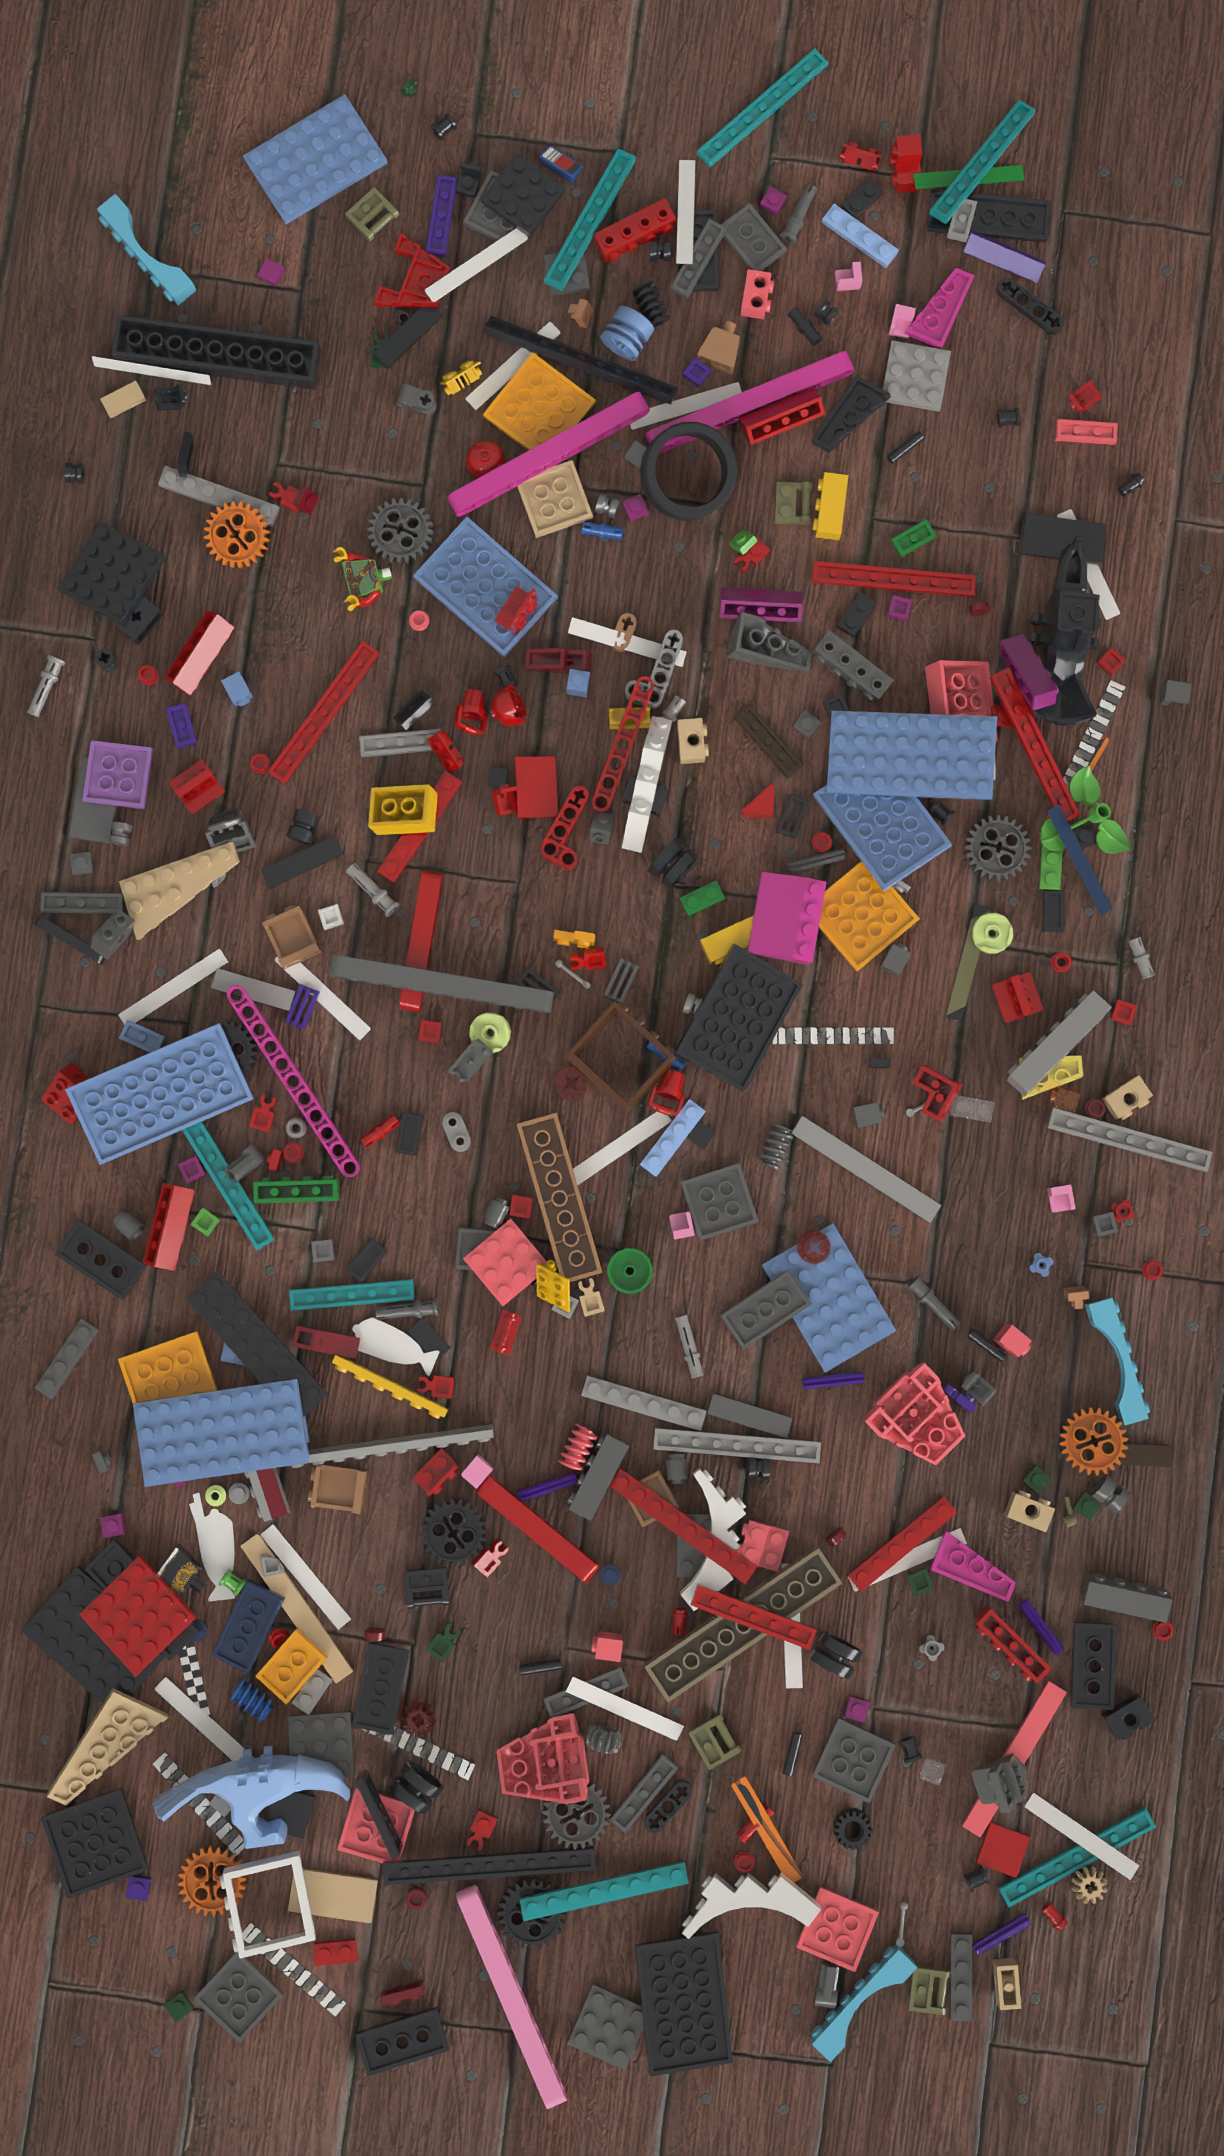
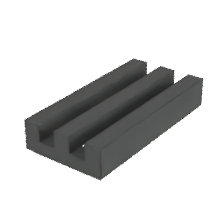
[604,958,639,1003]

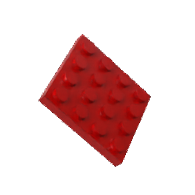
[79,1555,197,1677]

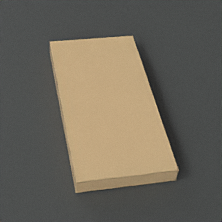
[288,1868,378,1923]

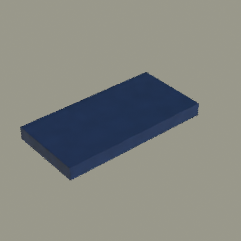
[211,1579,285,1674]

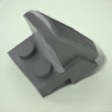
[205,809,256,852]
[972,1753,1027,1813]

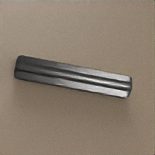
[786,848,846,874]

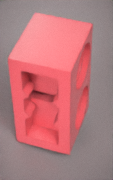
[740,269,774,319]
[993,1324,1032,1357]
[591,1631,623,1662]

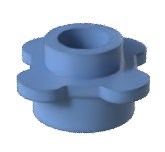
[1029,1253,1053,1277]

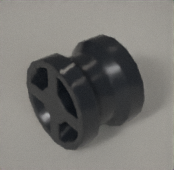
[814,299,840,326]
[64,462,85,484]

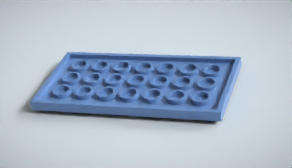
[827,711,997,800]
[65,1023,254,1165]
[133,1379,310,1487]

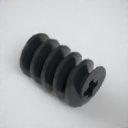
[632,280,670,327]

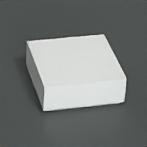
[318,904,344,930]

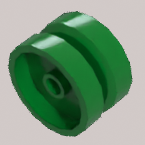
[607,1248,653,1294]

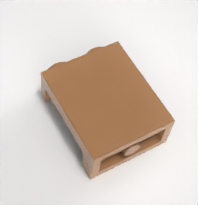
[262,905,322,970]
[308,1464,368,1514]

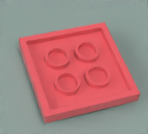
[463,1219,547,1306]
[337,1786,415,1863]
[796,1886,879,1972]

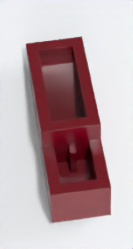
[525,648,592,674]

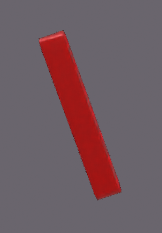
[592,676,654,812]
[399,870,443,1012]
[476,1475,600,1583]

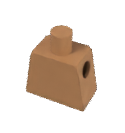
[697,321,740,374]

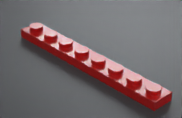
[812,561,976,597]
[268,641,380,785]
[989,667,1080,821]
[609,1468,758,1584]

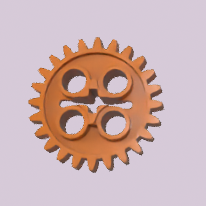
[204,501,270,569]
[1059,1407,1128,1476]
[178,1845,247,1917]

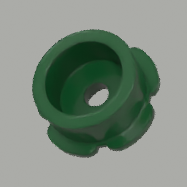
[400,78,418,98]

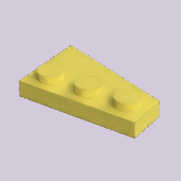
[1019,1056,1083,1100]

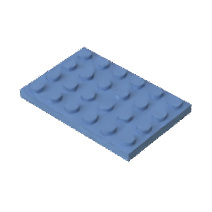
[243,94,388,225]
[413,517,558,657]
[813,785,952,892]
[762,1223,896,1372]

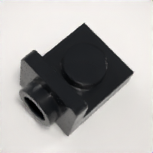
[456,162,482,198]

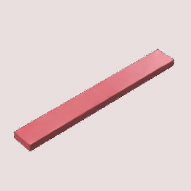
[961,1680,1067,1837]

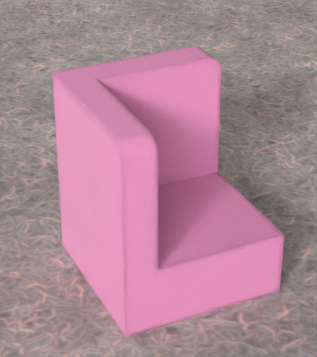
[835,262,862,291]
[889,304,916,339]
[1047,1185,1075,1213]
[669,1211,695,1239]
[461,1454,494,1489]

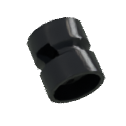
[286,809,321,845]

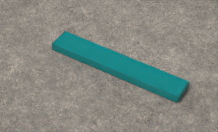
[289,1279,415,1311]

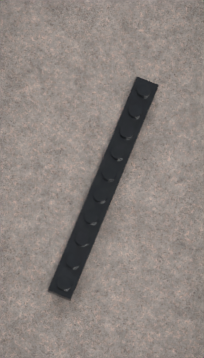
[483,316,678,405]
[383,1847,595,1885]

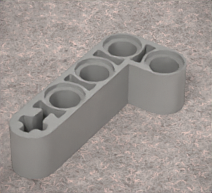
[625,630,683,709]

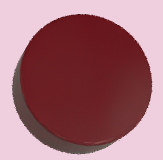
[969,601,990,616]
[825,1527,846,1547]
[364,1628,385,1641]
[406,1887,427,1910]

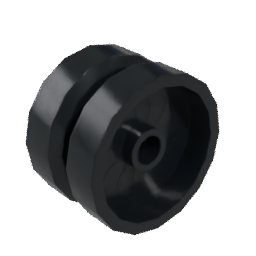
[647,837,698,890]
[809,1631,863,1679]
[389,1760,444,1814]

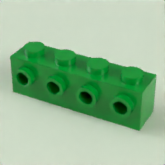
[253,1176,340,1204]

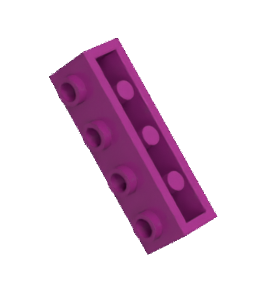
[720,588,803,622]
[999,634,1059,710]

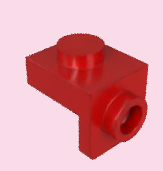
[1068,380,1103,412]
[491,784,519,816]

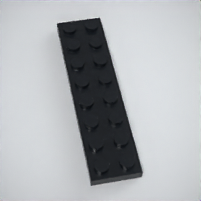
[186,1271,328,1417]

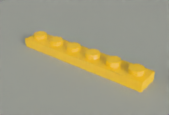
[332,1355,449,1419]

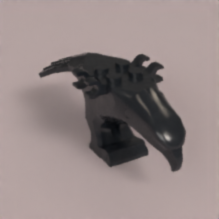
[1029,536,1102,726]

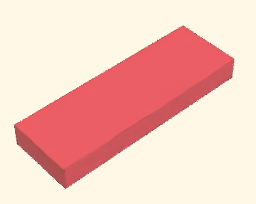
[1055,419,1118,445]

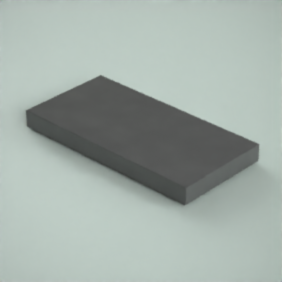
[69,757,117,844]
[720,1269,812,1350]

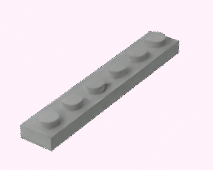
[158,466,280,527]
[581,1375,706,1431]

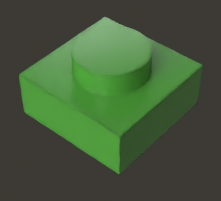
[729,529,757,555]
[190,1208,221,1236]

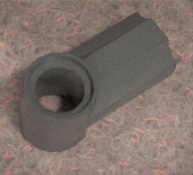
[224,1144,267,1183]
[813,1962,840,2009]

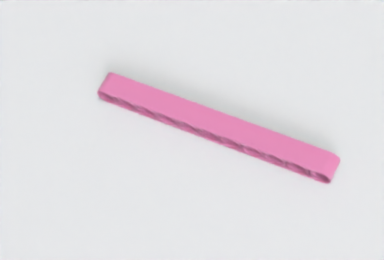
[456,1884,567,2109]

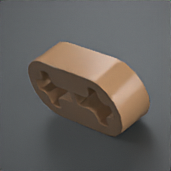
[612,613,637,652]

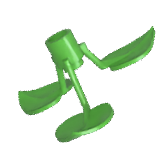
[1040,766,1130,854]

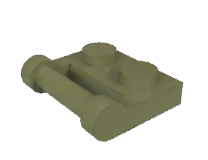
[345,187,399,242]
[775,482,813,525]
[688,1713,741,1770]
[908,1966,951,2015]

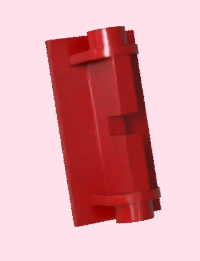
[839,142,882,171]
[426,729,464,773]
[490,1310,522,1356]

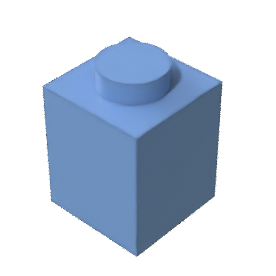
[566,669,590,698]
[221,672,253,707]

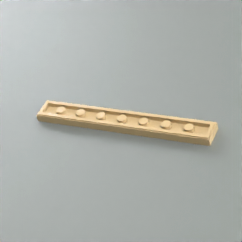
[241,1533,354,1684]

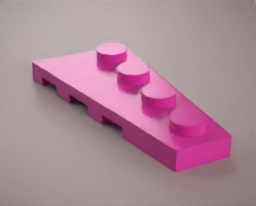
[905,268,975,349]
[930,1530,1016,1602]

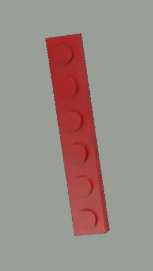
[377,771,462,884]
[847,1496,957,1592]
[690,1584,817,1650]

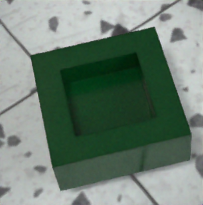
[1022,1465,1052,1495]
[1072,1491,1102,1521]
[906,1568,934,1596]
[164,1990,194,2022]

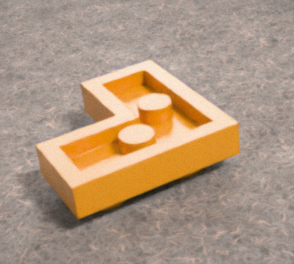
[553,930,595,949]

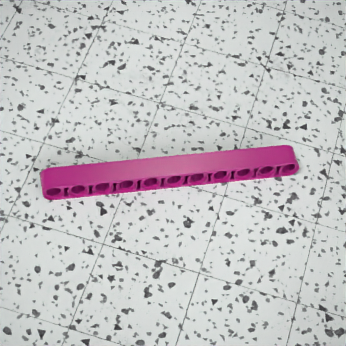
[645,351,855,454]
[447,392,650,517]
[227,985,361,1177]

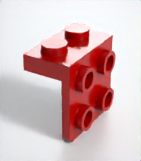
[42,1063,90,1124]

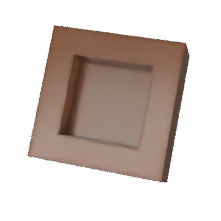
[568,299,593,328]
[1064,1286,1089,1309]

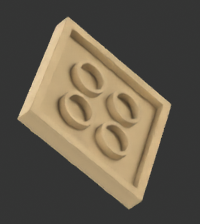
[517,460,593,538]

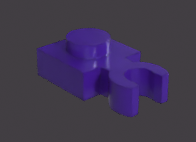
[943,1383,977,1413]

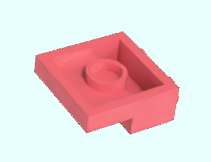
[736,1519,789,1572]

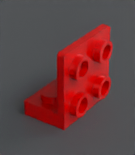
[495,586,538,635]

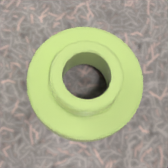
[205,1485,227,1506]

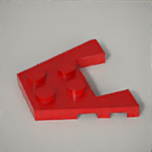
[374,233,451,307]

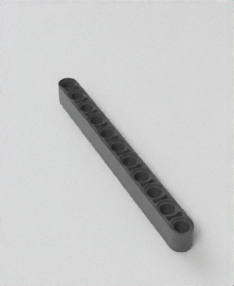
[328,955,554,1013]

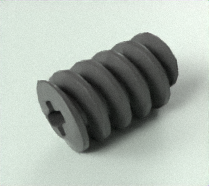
[758,1123,793,1170]

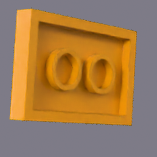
[255,1628,328,1705]

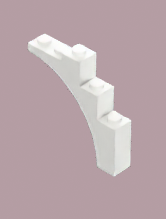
[622,716,672,853]
[680,1468,746,1611]
[682,1872,822,1939]

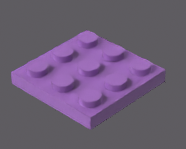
[82,740,153,809]

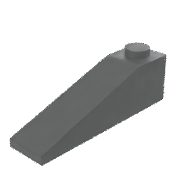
[726,612,812,673]

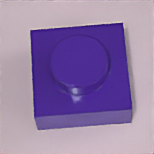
[683,358,711,388]
[126,1875,152,1901]

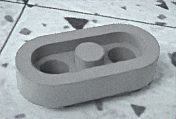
[442,1112,471,1152]

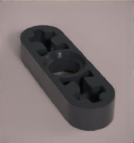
[644,1780,692,1833]

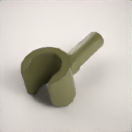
[1063,1497,1077,1528]

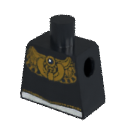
[157,1544,207,1594]

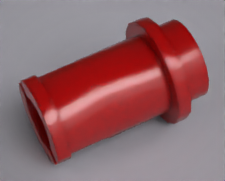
[672,1608,688,1636]
[1041,1902,1068,1931]

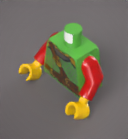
[333,547,392,611]

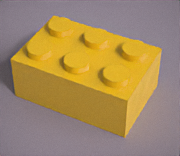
[368,784,438,835]

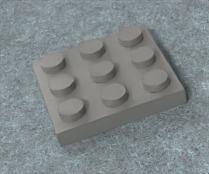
[883,341,951,412]

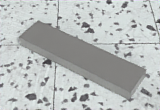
[359,729,441,757]
[211,968,296,1011]

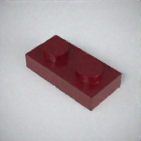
[380,1980,425,2006]

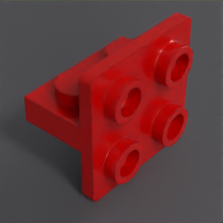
[169,760,225,815]
[992,972,1043,1023]

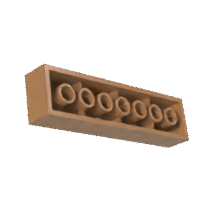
[517,1113,603,1282]

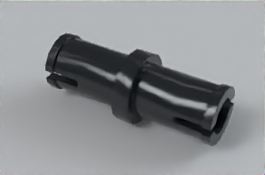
[788,307,822,346]

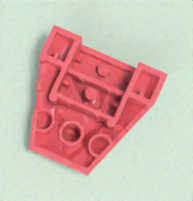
[864,1362,965,1465]
[497,1713,589,1804]

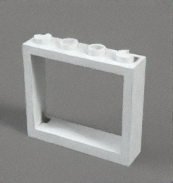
[220,1850,316,1958]

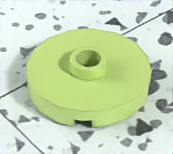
[972,913,1013,954]
[469,1012,511,1053]

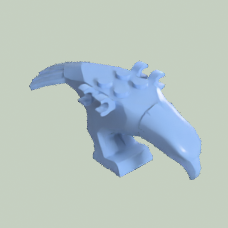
[153,1745,350,1849]

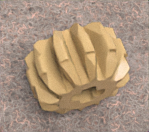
[1071,1866,1108,1904]

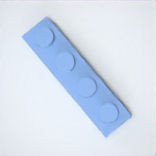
[822,204,899,268]
[640,1099,706,1177]

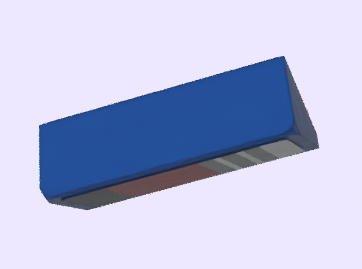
[539,146,584,184]

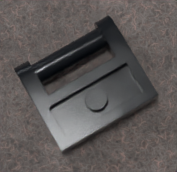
[404,1567,450,1609]

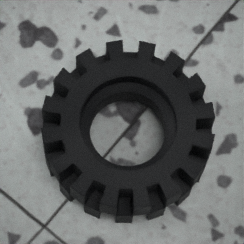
[833,1808,872,1850]

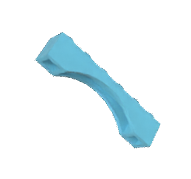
[97,194,196,306]
[1085,1297,1150,1426]
[810,1944,917,2062]

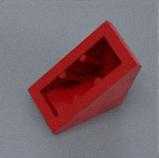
[741,784,775,819]

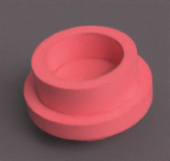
[409,610,429,631]

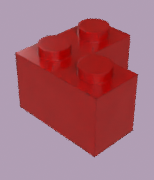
[889,134,923,193]
[913,1065,963,1121]

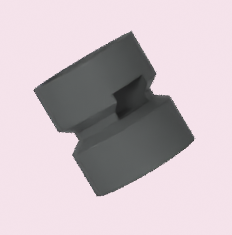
[1091,1474,1131,1514]

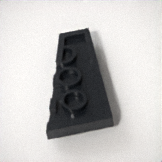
[812,375,891,453]

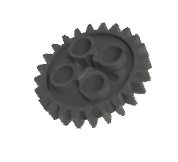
[367,498,434,565]
[964,815,1032,882]
[542,1783,611,1850]

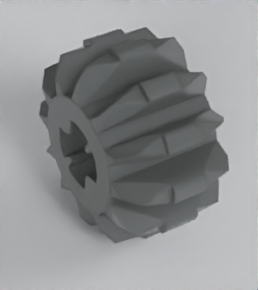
[586,1724,622,1754]

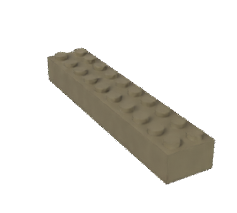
[644,1545,842,1702]

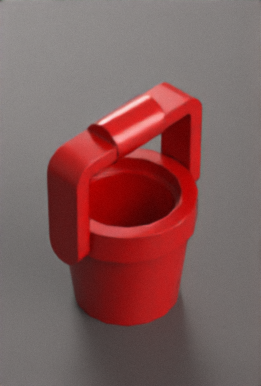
[454,689,488,736]
[647,1069,685,1116]

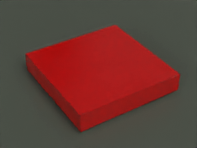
[976,1821,1030,1878]

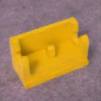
[609,707,651,729]

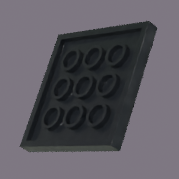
[58,521,167,626]
[41,1788,149,1899]

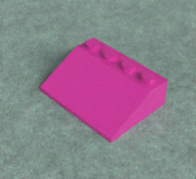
[747,872,826,965]

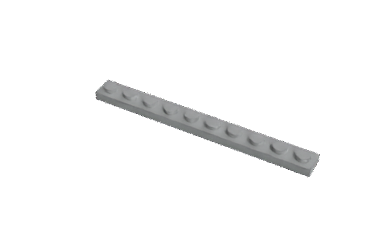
[290,1424,494,1468]

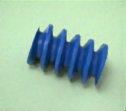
[230,1677,276,1723]

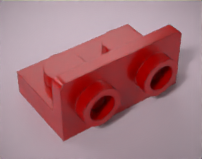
[412,1448,459,1496]

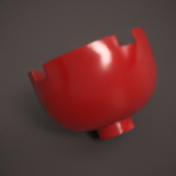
[466,440,506,480]
[490,684,527,727]

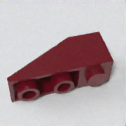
[292,1325,361,1358]

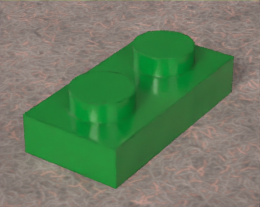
[891,519,937,558]
[679,881,725,917]

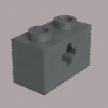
[91,909,135,960]

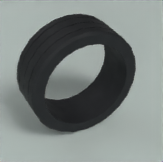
[640,422,737,521]

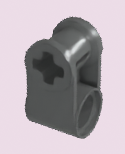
[396,384,437,415]

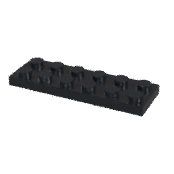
[927,190,1051,243]
[85,1539,201,1661]

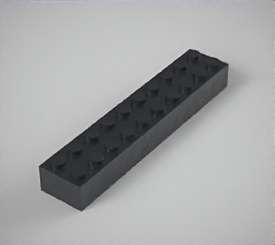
[112,315,321,390]

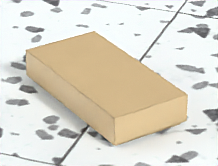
[100,381,146,418]

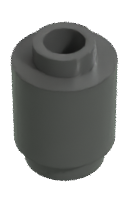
[483,1197,510,1229]
[113,1210,144,1241]
[666,1454,688,1484]

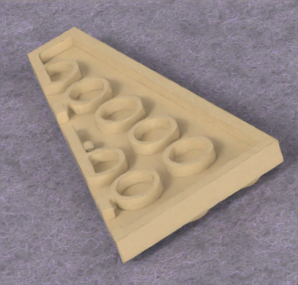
[119,842,239,940]
[47,1688,168,1805]

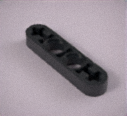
[997,278,1064,335]
[34,915,106,965]

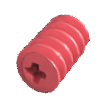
[558,1423,597,1470]

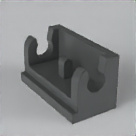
[448,1038,493,1083]

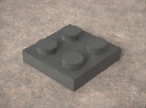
[544,253,590,297]

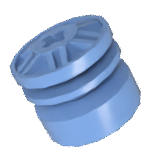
[600,306,654,361]

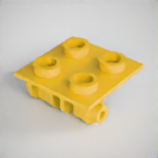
[440,360,482,395]
[536,1260,570,1313]

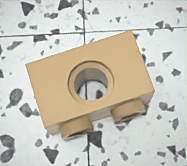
[677,718,709,764]
[1101,1075,1153,1120]
[1004,1490,1055,1532]
[993,1958,1021,2010]

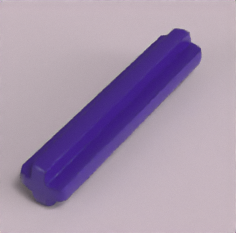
[802,1372,864,1389]
[517,1472,578,1501]
[1019,1599,1064,1655]
[973,1914,1031,1955]

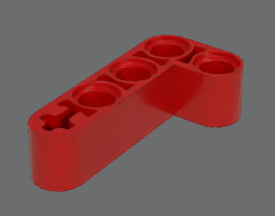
[541,786,589,870]

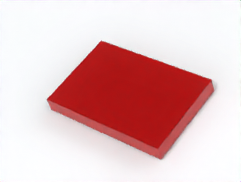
[514,756,558,819]

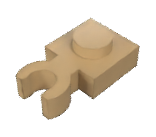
[578,1278,605,1317]

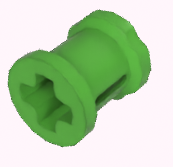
[219,1569,246,1596]

